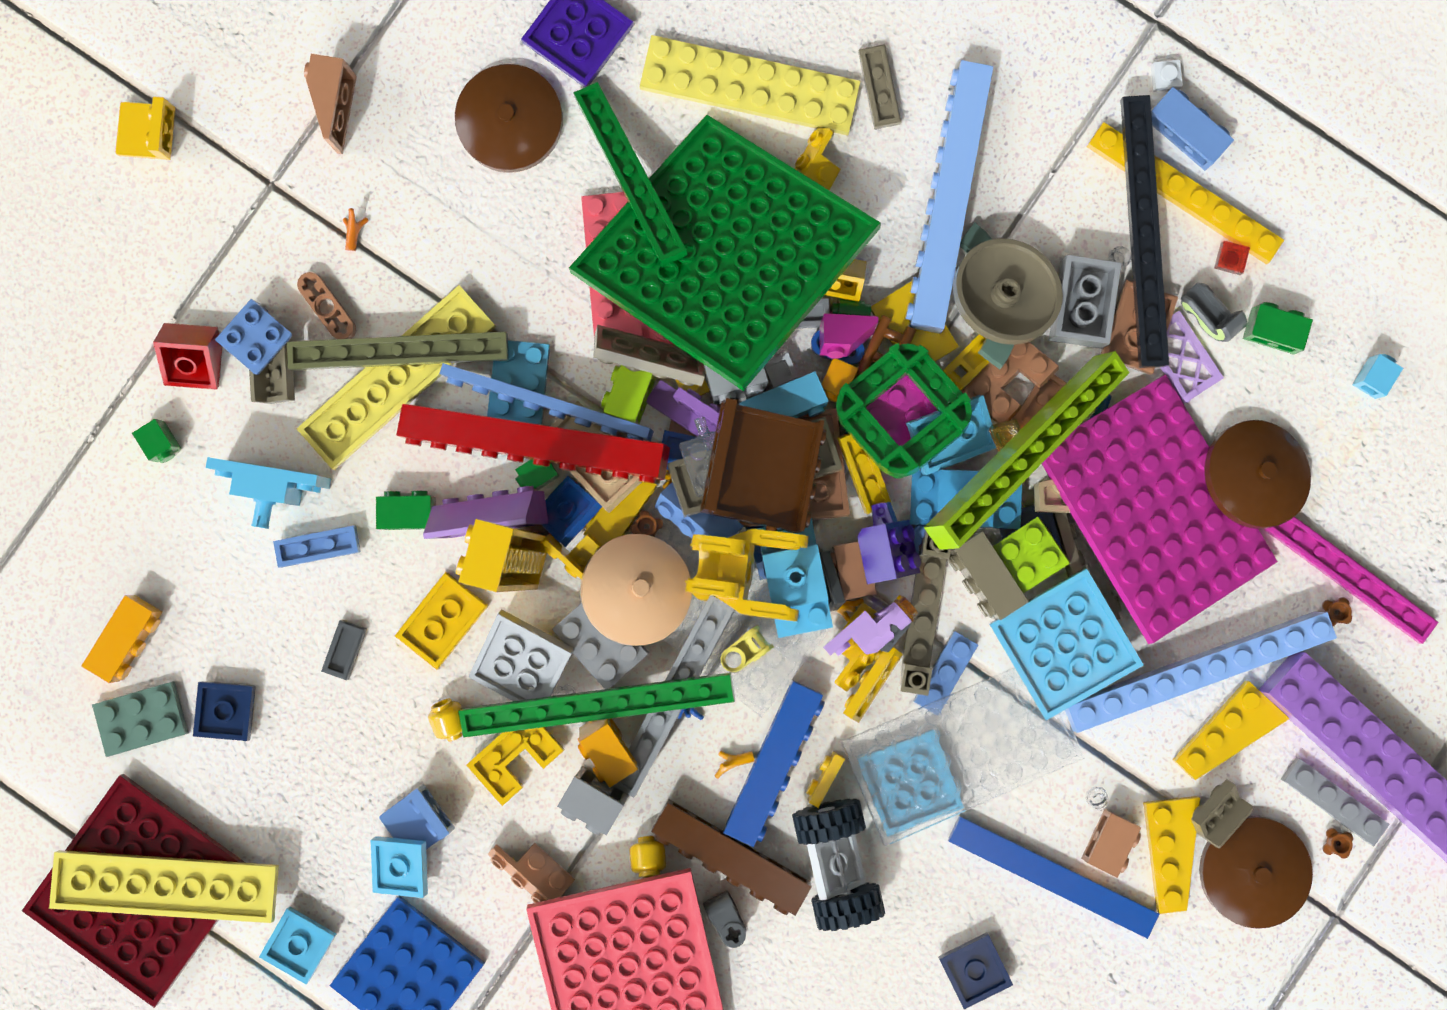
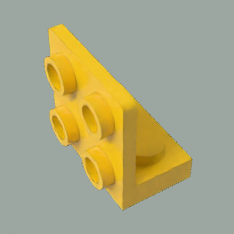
[115,97,176,160]

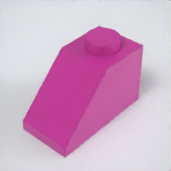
[820,313,878,359]

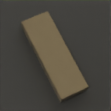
[858,44,901,130]

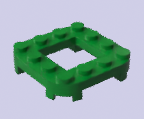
[836,343,972,479]

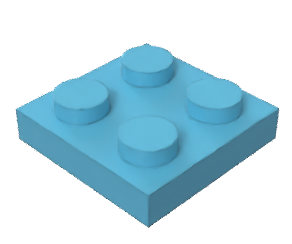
[370,836,428,898]
[259,906,337,985]

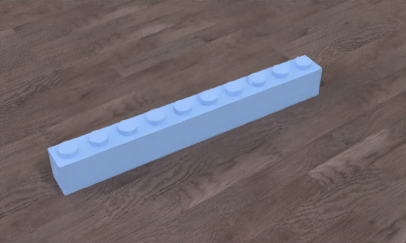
[905,60,993,334]
[1063,611,1337,733]

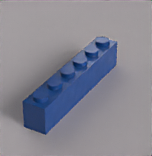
[723,680,825,847]

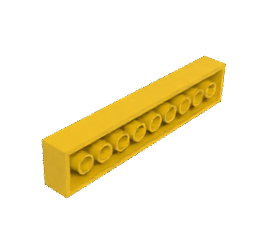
[456,519,547,592]

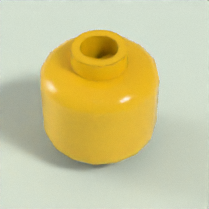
[428,698,463,742]
[629,836,666,878]

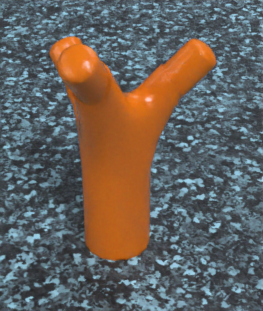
[343,208,369,251]

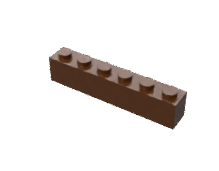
[651,799,812,916]

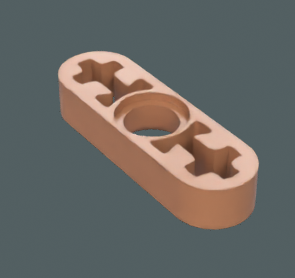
[297,272,356,339]

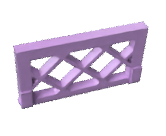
[1160,310,1224,404]

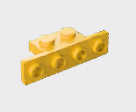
[795,128,841,190]
[542,533,602,579]
[834,595,911,692]

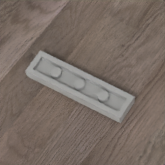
[1280,757,1390,846]

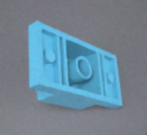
[206,457,332,529]
[757,518,833,638]

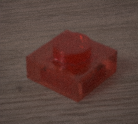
[1214,241,1250,275]

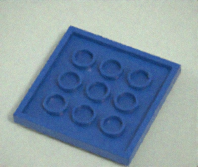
[329,895,485,1010]

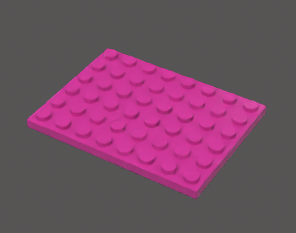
[1042,374,1278,644]

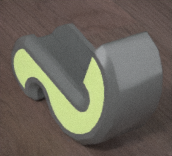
[1181,282,1247,342]

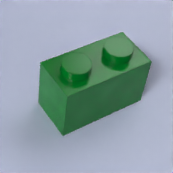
[1242,302,1313,355]
[376,491,436,530]

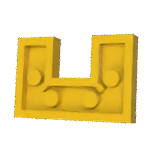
[466,727,565,806]

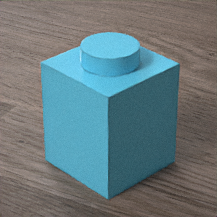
[1352,354,1403,399]

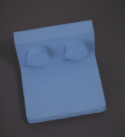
[215,299,292,375]
[379,784,455,850]

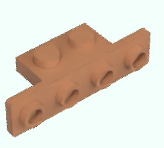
[488,843,575,903]

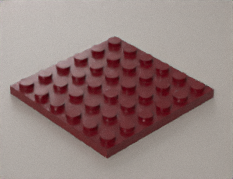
[21,774,246,1008]

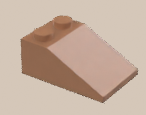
[304,53,357,154]

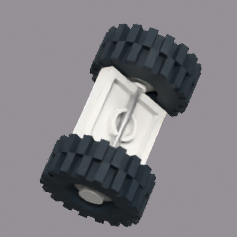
[792,798,886,931]

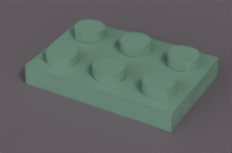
[92,681,189,757]

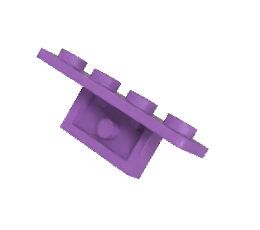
[646,380,720,446]

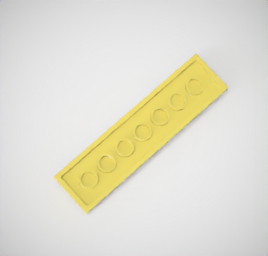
[639,35,860,136]
[296,285,497,470]
[49,850,279,923]

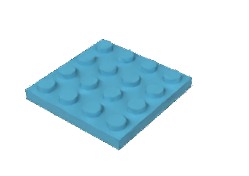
[989,568,1143,720]

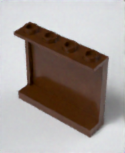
[700,398,826,533]

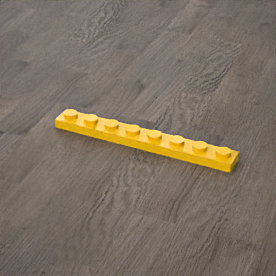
[1087,122,1284,264]

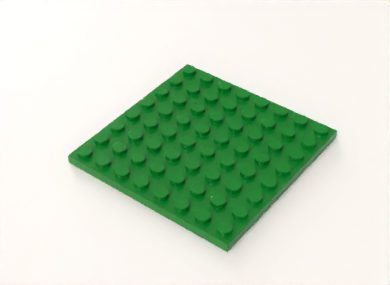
[569,115,881,391]

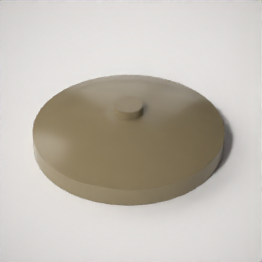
[953,238,1063,345]

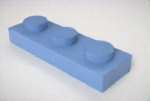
[273,525,361,568]
[913,631,978,716]

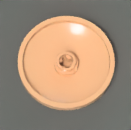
[581,534,692,646]

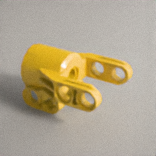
[685,529,809,622]

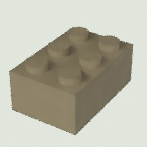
[947,531,1028,620]

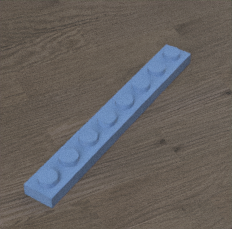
[439,363,654,442]

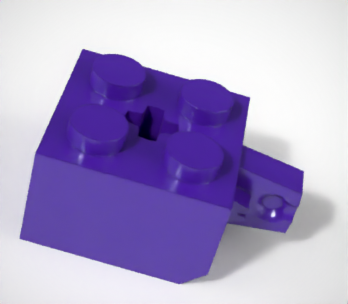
[857,502,921,584]

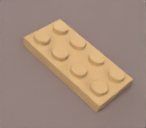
[551,401,642,513]

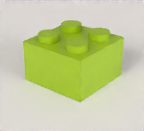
[601,365,656,424]
[993,517,1071,594]

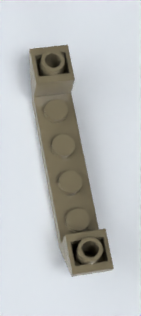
[1052,512,1122,620]
[900,530,951,696]

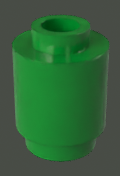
[831,298,871,316]

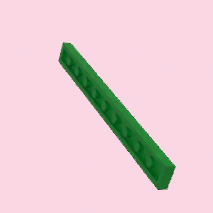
[459,672,735,738]

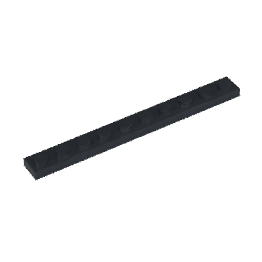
[1120,95,1169,368]

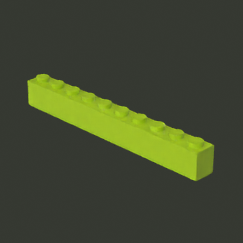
[924,351,1130,550]

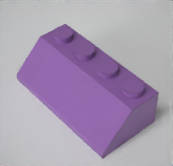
[423,486,548,539]

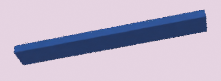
[948,816,1160,939]

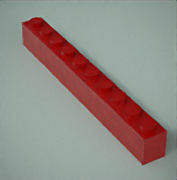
[396,404,670,484]

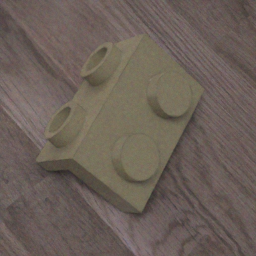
[249,345,295,404]
[1191,779,1254,848]

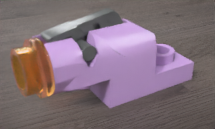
[823,596,918,656]

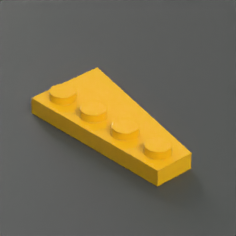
[1173,680,1289,780]
[1143,796,1200,914]

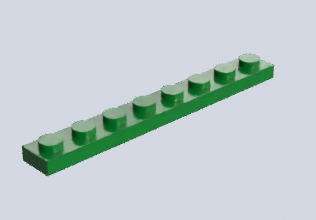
[573,82,687,267]

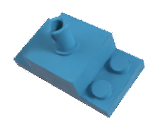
[910,470,1022,529]

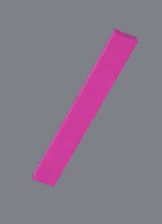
[1263,517,1439,644]

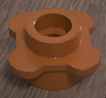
[631,510,663,537]
[1322,597,1352,627]
[1322,828,1353,859]

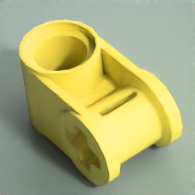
[721,625,774,673]

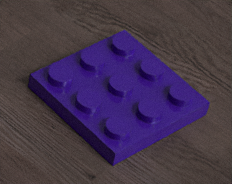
[521,0,634,87]

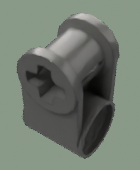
[703,890,746,948]

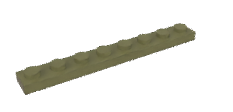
[287,332,509,370]

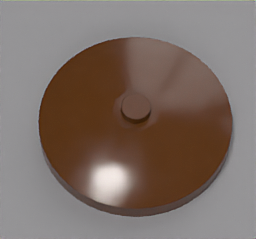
[455,64,563,173]
[1204,420,1311,529]
[1199,816,1313,929]

